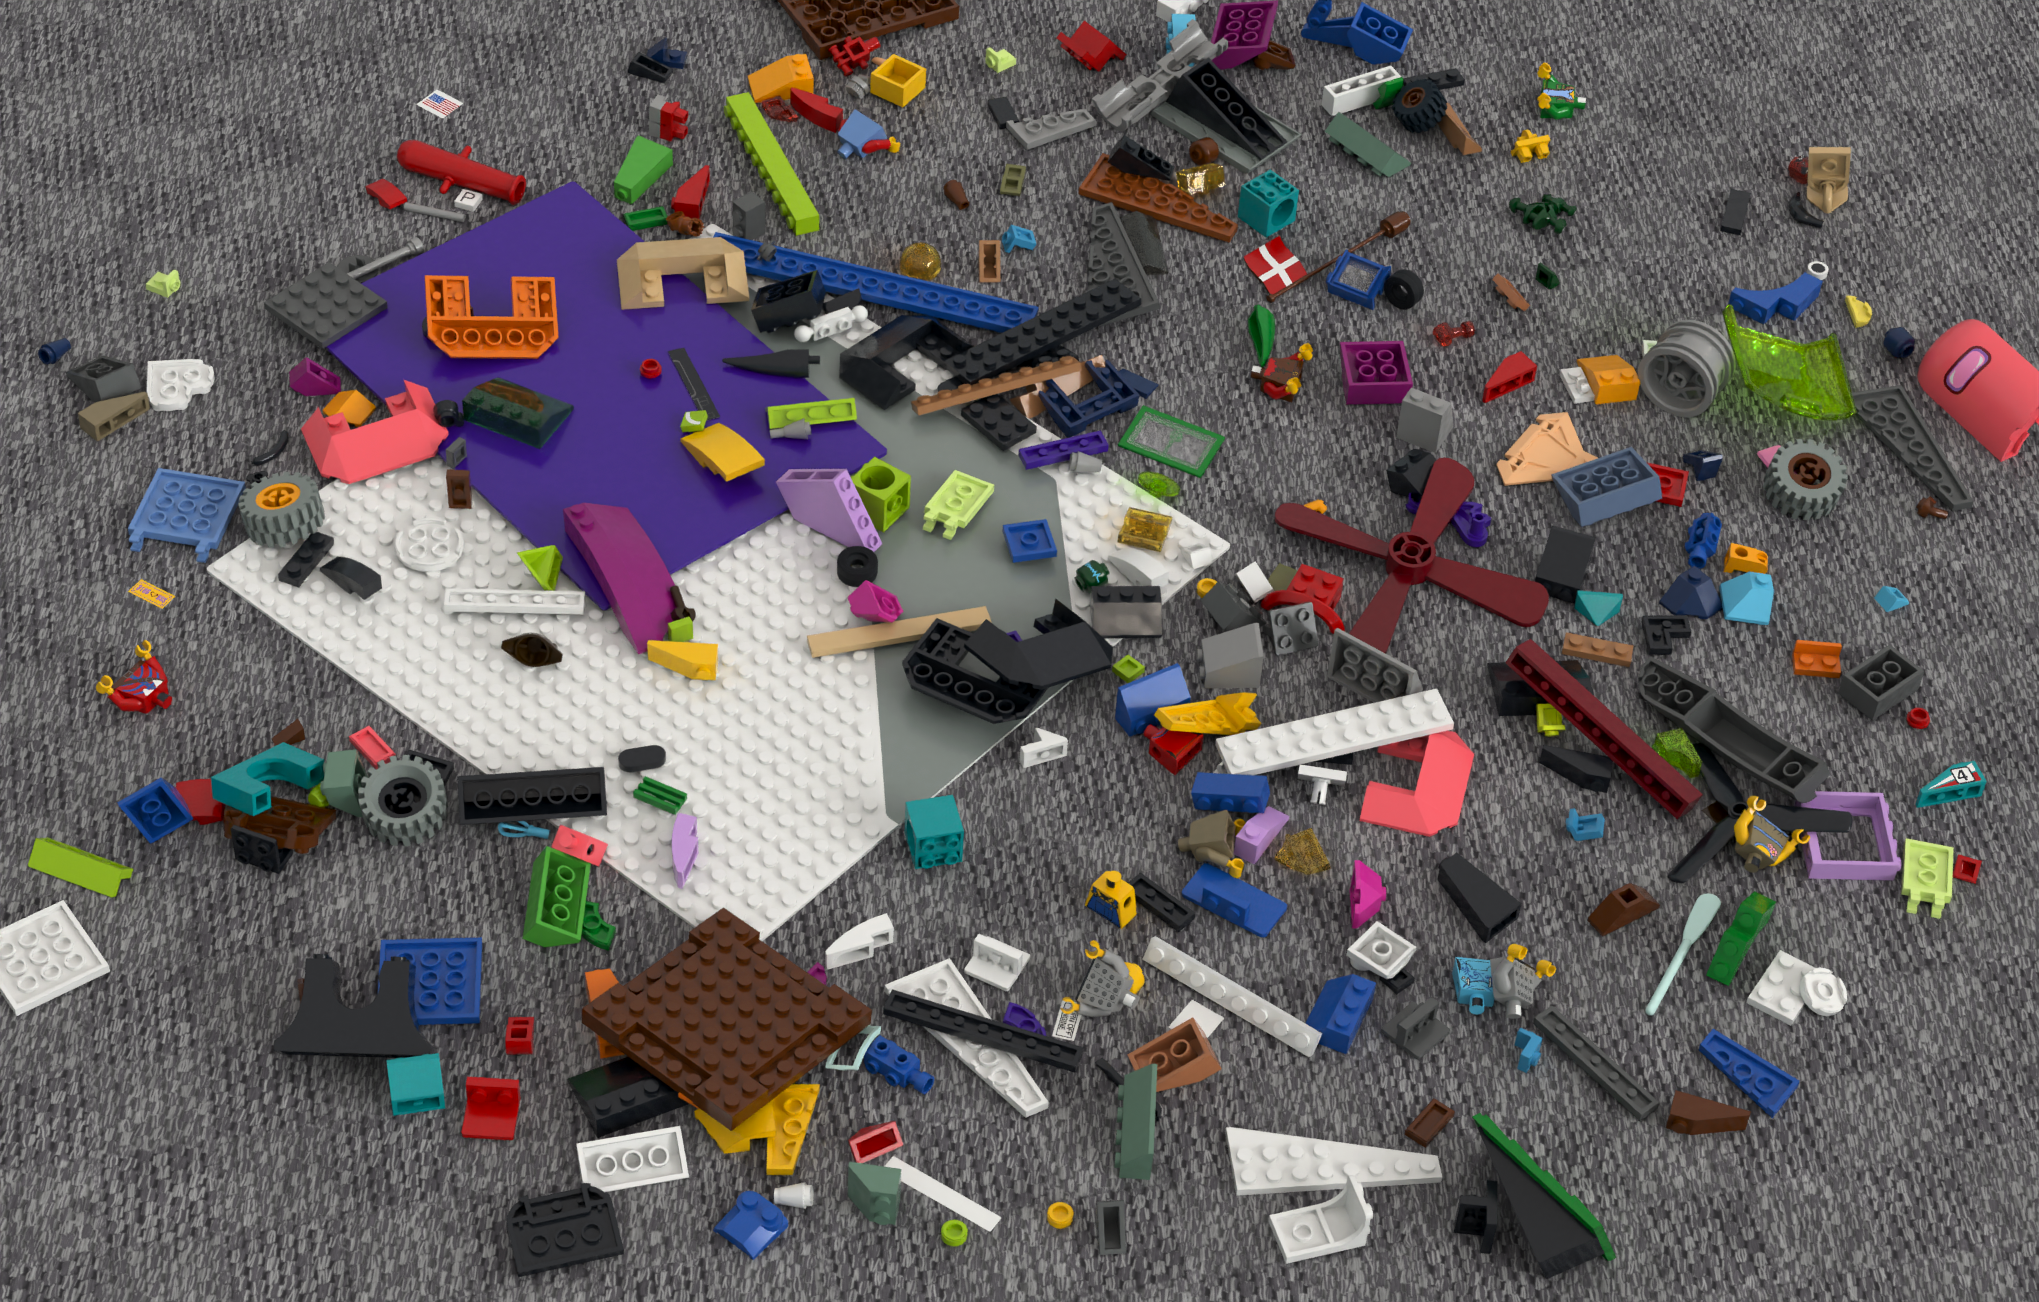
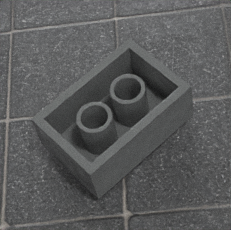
[1838,644,1924,721]

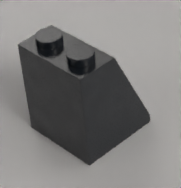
[1535,525,1596,604]

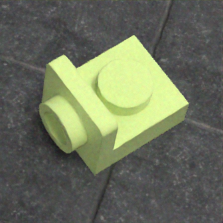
[985,47,1016,73]
[146,270,180,298]

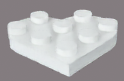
[147,359,215,411]

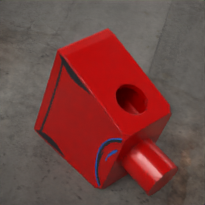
[1144,724,1204,775]

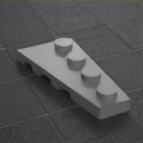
[1006,109,1095,150]

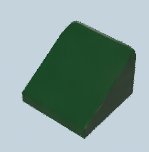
[1535,262,1560,289]

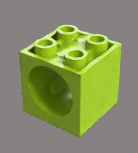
[851,457,911,533]

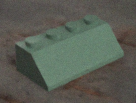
[1325,112,1411,177]
[1114,1064,1157,1180]

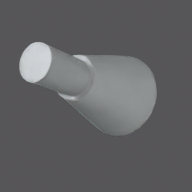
[770,418,811,440]

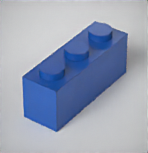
[1191,772,1270,813]

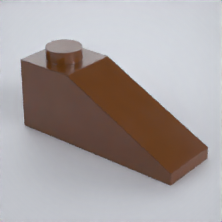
[1666,1090,1751,1135]

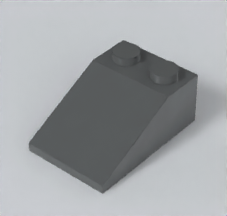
[65,355,141,402]

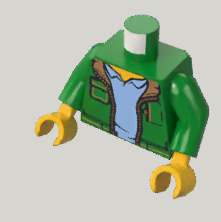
[1537,63,1586,120]

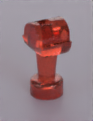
[1433,321,1475,346]

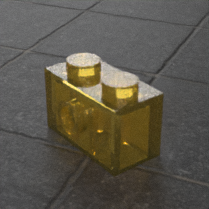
[1176,163,1226,195]

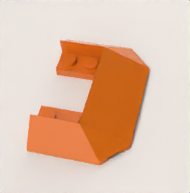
[424,275,558,359]

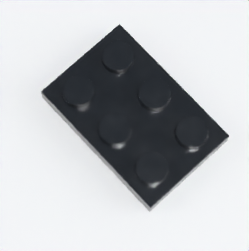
[961,394,1037,451]

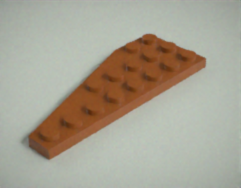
[1078,153,1238,243]

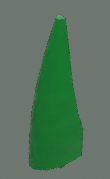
[1248,305,1275,367]

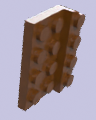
[223,796,337,854]

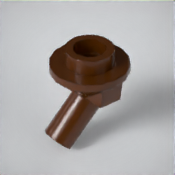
[1916,496,1948,519]

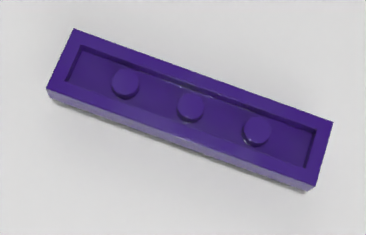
[1018,430,1109,470]

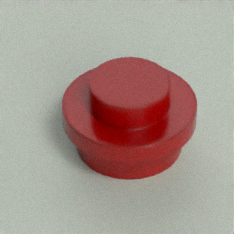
[640,359,662,379]
[1906,708,1930,729]

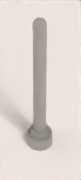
[347,237,424,279]

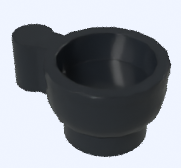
[433,400,464,427]

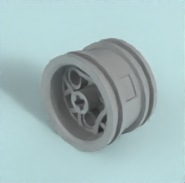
[1638,320,1736,417]

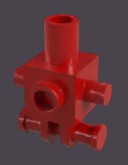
[829,36,880,77]

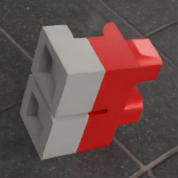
[649,94,688,141]

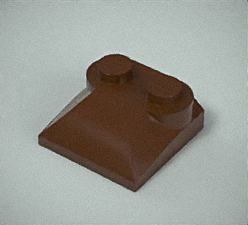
[1252,40,1296,70]

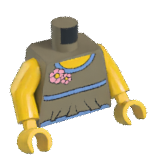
[1734,796,1810,873]

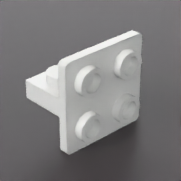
[964,934,1030,991]

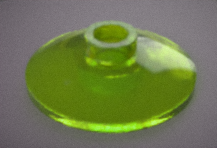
[1138,472,1180,498]

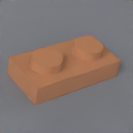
[1492,273,1530,311]

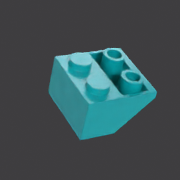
[386,1053,445,1116]

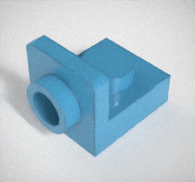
[1002,225,1036,253]

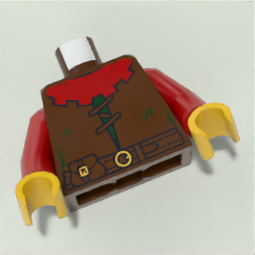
[1251,343,1313,402]

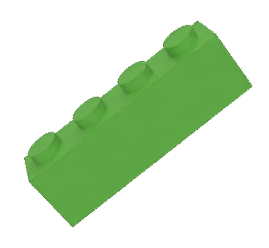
[522,846,591,947]

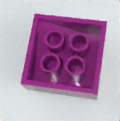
[1340,341,1413,405]

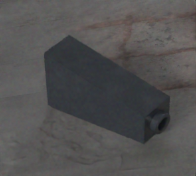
[1437,852,1522,943]

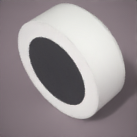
[1807,261,1829,280]

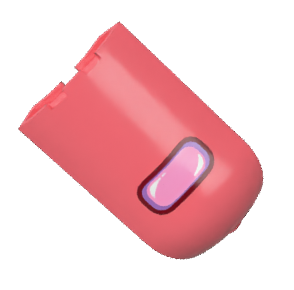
[1917,319,2039,462]

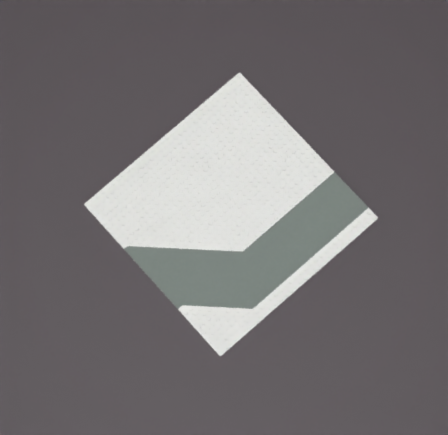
[207,224,1230,941]

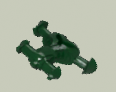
[1509,194,1577,234]

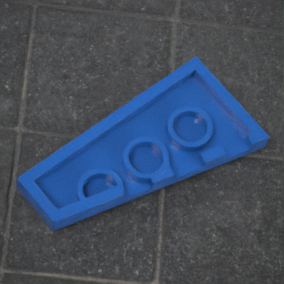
[1698,1029,1800,1118]

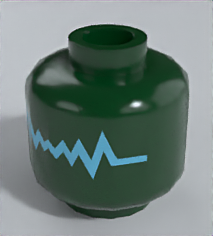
[1074,560,1110,594]

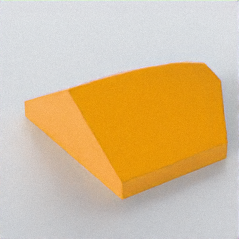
[323,390,376,427]

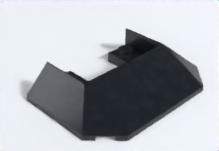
[839,315,974,410]
[964,599,1113,690]
[902,618,1048,724]

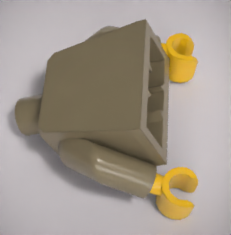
[1178,810,1246,878]

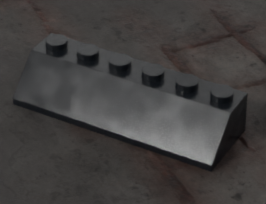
[457,767,607,825]

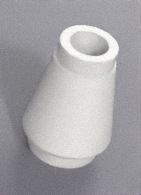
[774,1182,814,1209]

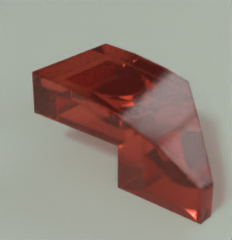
[761,95,798,122]

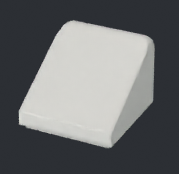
[1181,543,1213,569]

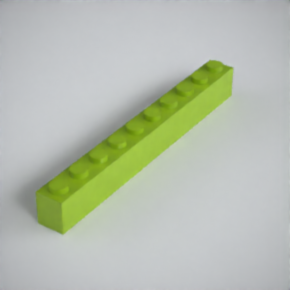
[724,92,819,236]

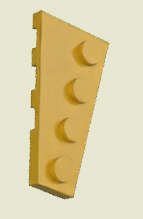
[1154,700,1246,735]
[767,1084,820,1175]

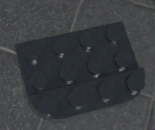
[507,1183,624,1277]

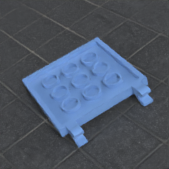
[128,468,246,563]

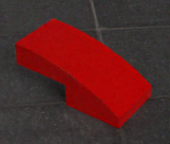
[365,178,407,209]

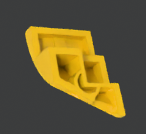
[694,1101,776,1154]

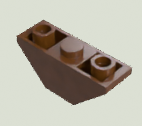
[1587,883,1660,937]

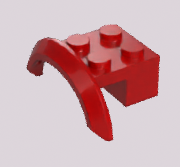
[1261,564,1345,634]

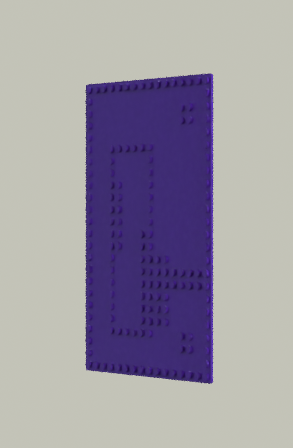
[326,182,887,610]

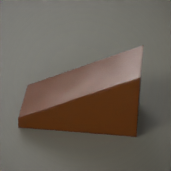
[271,719,305,746]

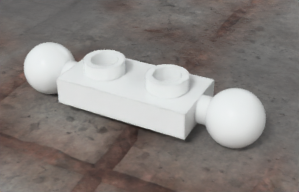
[794,305,868,342]

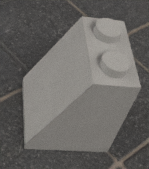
[1396,388,1453,453]
[1196,623,1264,689]

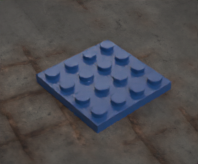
[378,937,483,1025]

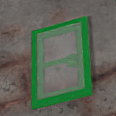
[1118,405,1225,478]

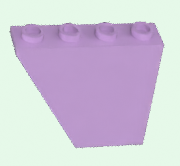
[776,469,882,552]

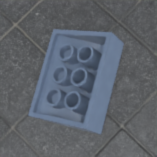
[1551,447,1662,527]

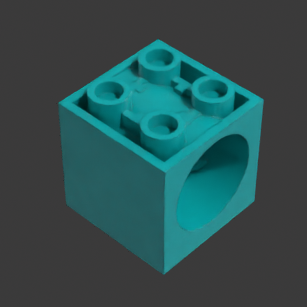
[1238,169,1299,237]
[904,795,964,869]

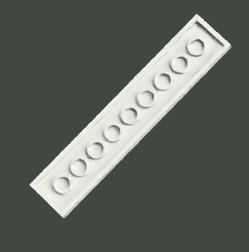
[1215,689,1454,775]

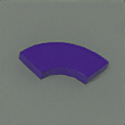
[1003,1002,1047,1036]

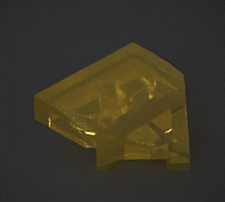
[1275,828,1331,875]

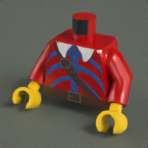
[96,640,172,714]

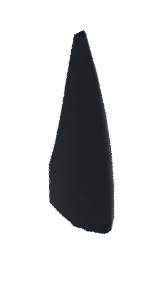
[722,349,820,378]

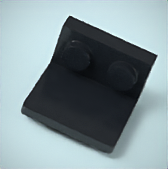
[230,825,293,874]

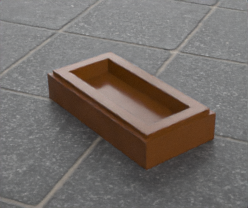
[1404,1098,1455,1148]

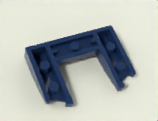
[1038,360,1140,438]

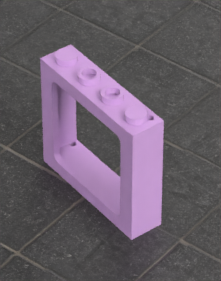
[1794,791,1901,880]

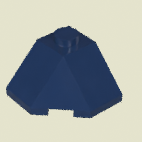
[1659,566,1723,619]

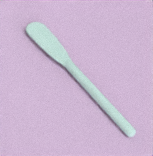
[1645,893,1721,1015]

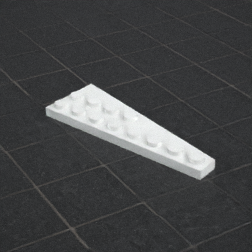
[884,958,1049,1118]
[1225,1127,1442,1196]

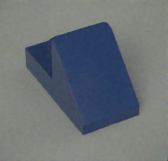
[646,37,687,69]
[1683,450,1723,481]

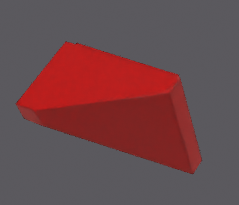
[1953,854,1982,884]

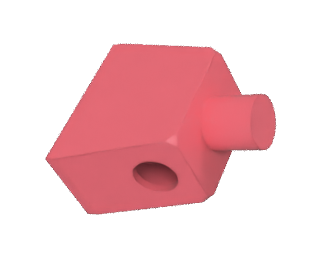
[551,825,608,867]

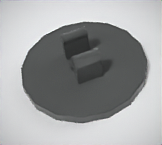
[337,255,379,283]

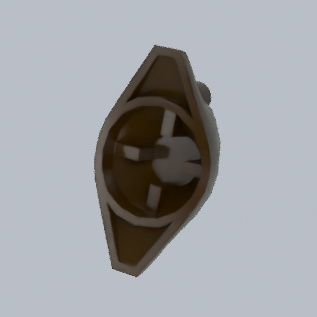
[501,632,563,667]

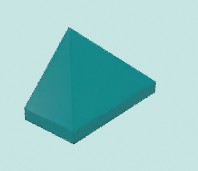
[1574,590,1623,626]

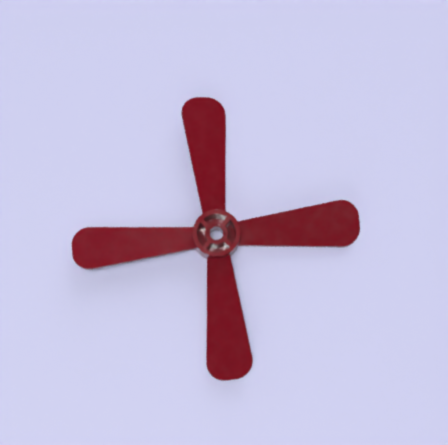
[1274,457,1549,654]

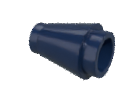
[38,338,71,365]

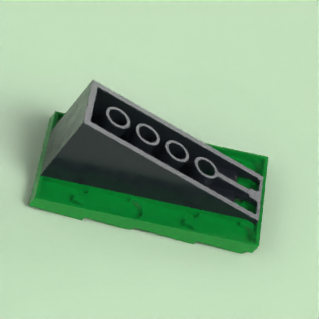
[1472,1113,1616,1279]

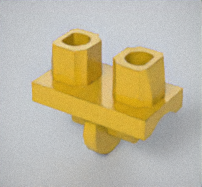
[1511,129,1550,163]

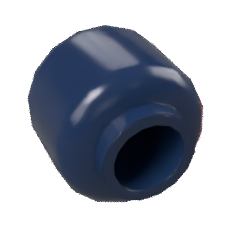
[1883,327,1915,358]

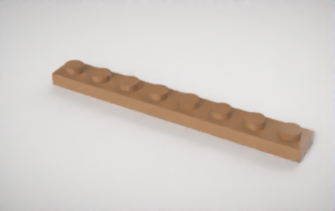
[911,356,1082,415]

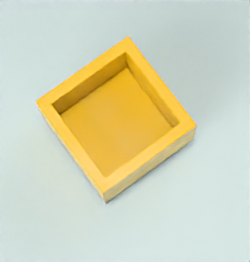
[870,54,926,107]

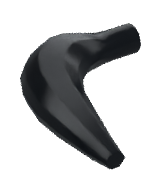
[1789,192,1824,229]

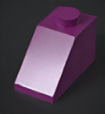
[289,357,341,396]

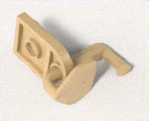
[1807,147,1851,213]

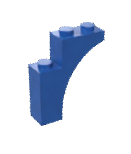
[1728,272,1823,325]

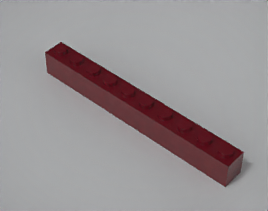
[1505,639,1703,819]

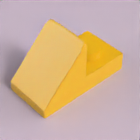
[1215,692,1262,730]

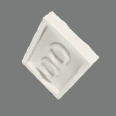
[1746,950,1815,1026]

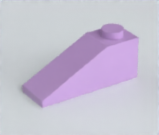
[1234,806,1289,865]

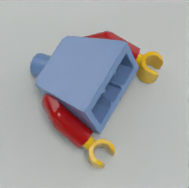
[837,109,901,159]

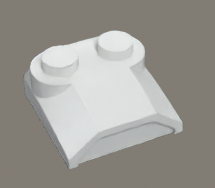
[1346,921,1417,979]

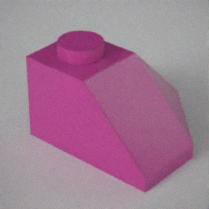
[847,580,903,623]
[1349,860,1386,929]

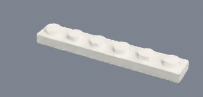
[444,588,585,614]

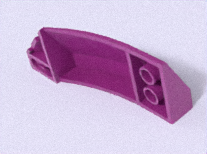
[563,503,676,654]

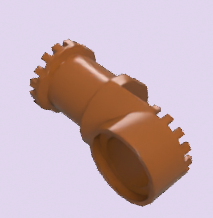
[666,211,704,237]

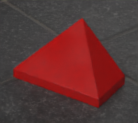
[848,1121,903,1163]

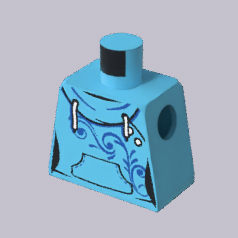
[1452,957,1495,1015]

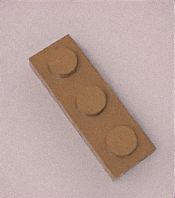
[1562,632,1634,667]

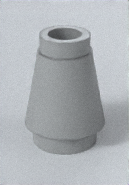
[1069,451,1102,473]

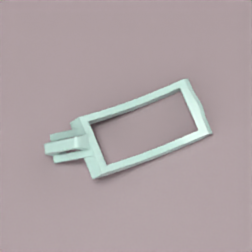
[825,1025,881,1071]

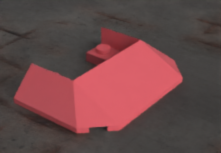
[301,380,449,484]
[1359,730,1474,837]

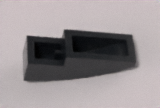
[320,556,382,600]

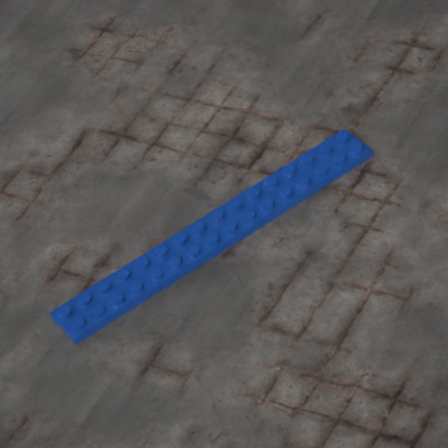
[713,232,1039,333]

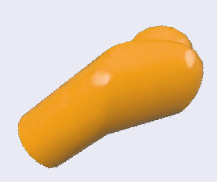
[1303,499,1327,514]

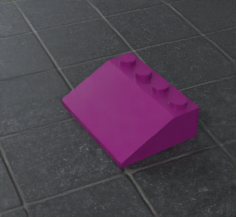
[1211,0,1278,70]

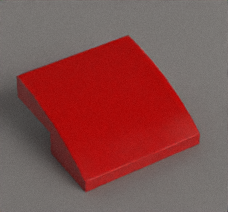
[175,779,226,825]

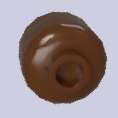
[1189,137,1219,166]

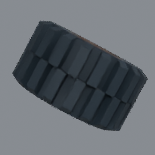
[1392,78,1447,133]

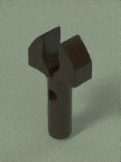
[670,585,696,622]

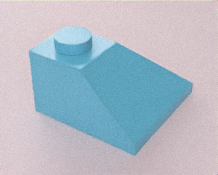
[1719,572,1774,625]

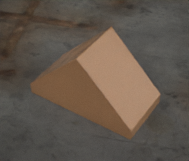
[978,240,1001,282]

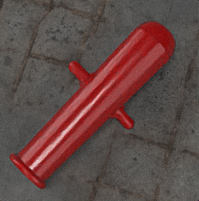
[397,140,526,206]

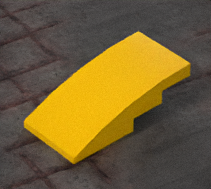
[680,423,765,482]

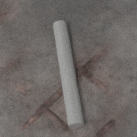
[404,202,466,223]

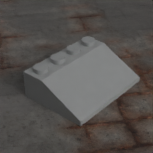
[1327,628,1423,703]

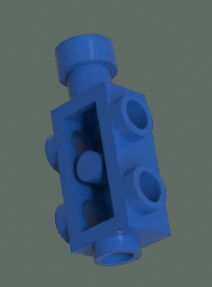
[1685,513,1722,569]
[864,1035,935,1094]

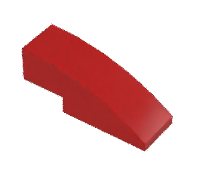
[790,87,843,133]

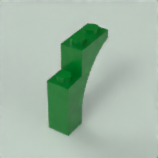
[1706,891,1776,986]

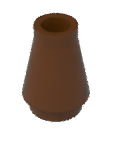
[943,180,970,210]

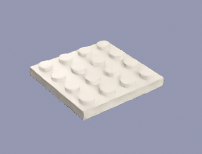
[0,900,110,1016]

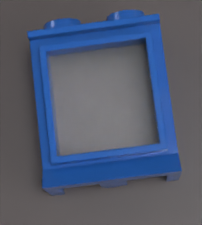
[1326,249,1392,310]

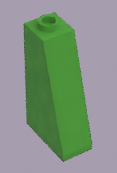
[614,135,673,205]

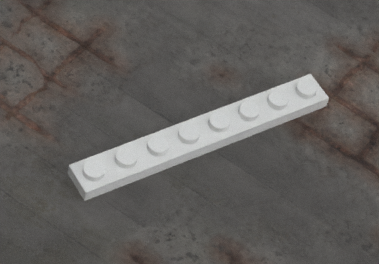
[1143,936,1322,1057]

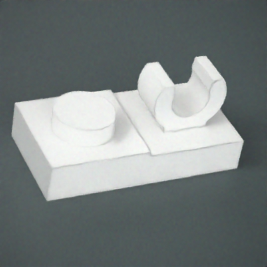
[1560,367,1595,404]

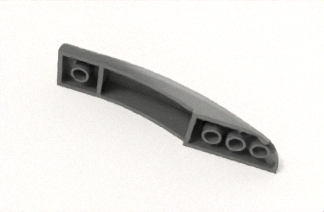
[1638,656,1830,803]

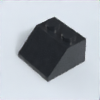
[1386,449,1436,500]

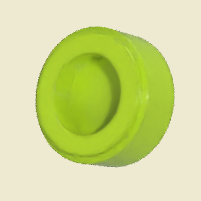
[941,1220,968,1246]

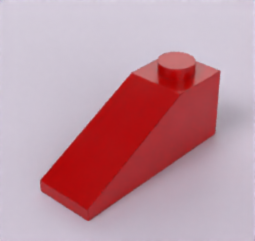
[671,165,710,219]
[1482,351,1537,403]

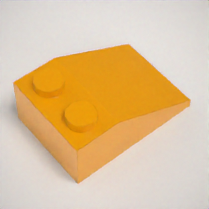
[748,54,814,103]
[1576,355,1640,404]

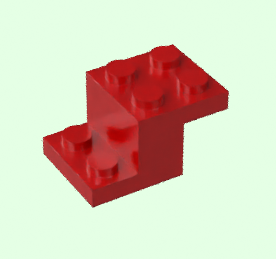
[1056,21,1127,72]

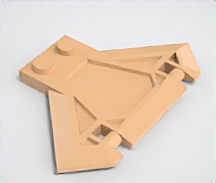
[1496,412,1598,486]

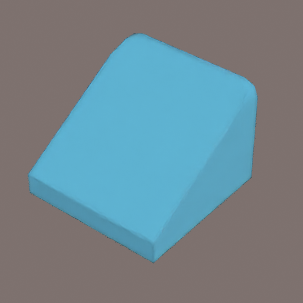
[1874,586,1909,612]

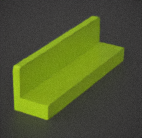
[765,398,857,429]
[28,837,133,897]

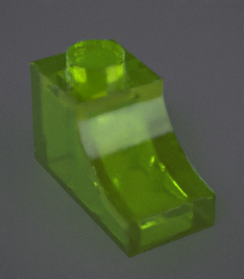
[1652,728,1702,778]

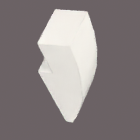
[1108,547,1169,588]
[825,913,894,970]

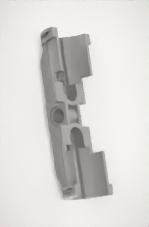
[1092,19,1228,131]

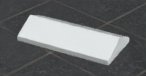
[576,1126,689,1192]

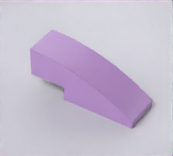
[672,813,699,889]

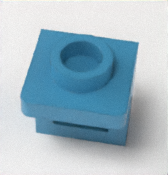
[1566,808,1605,841]
[1514,1028,1543,1073]

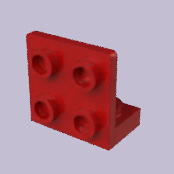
[461,1077,521,1140]

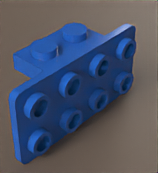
[1182,863,1287,938]

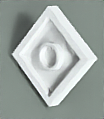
[1297,764,1347,805]

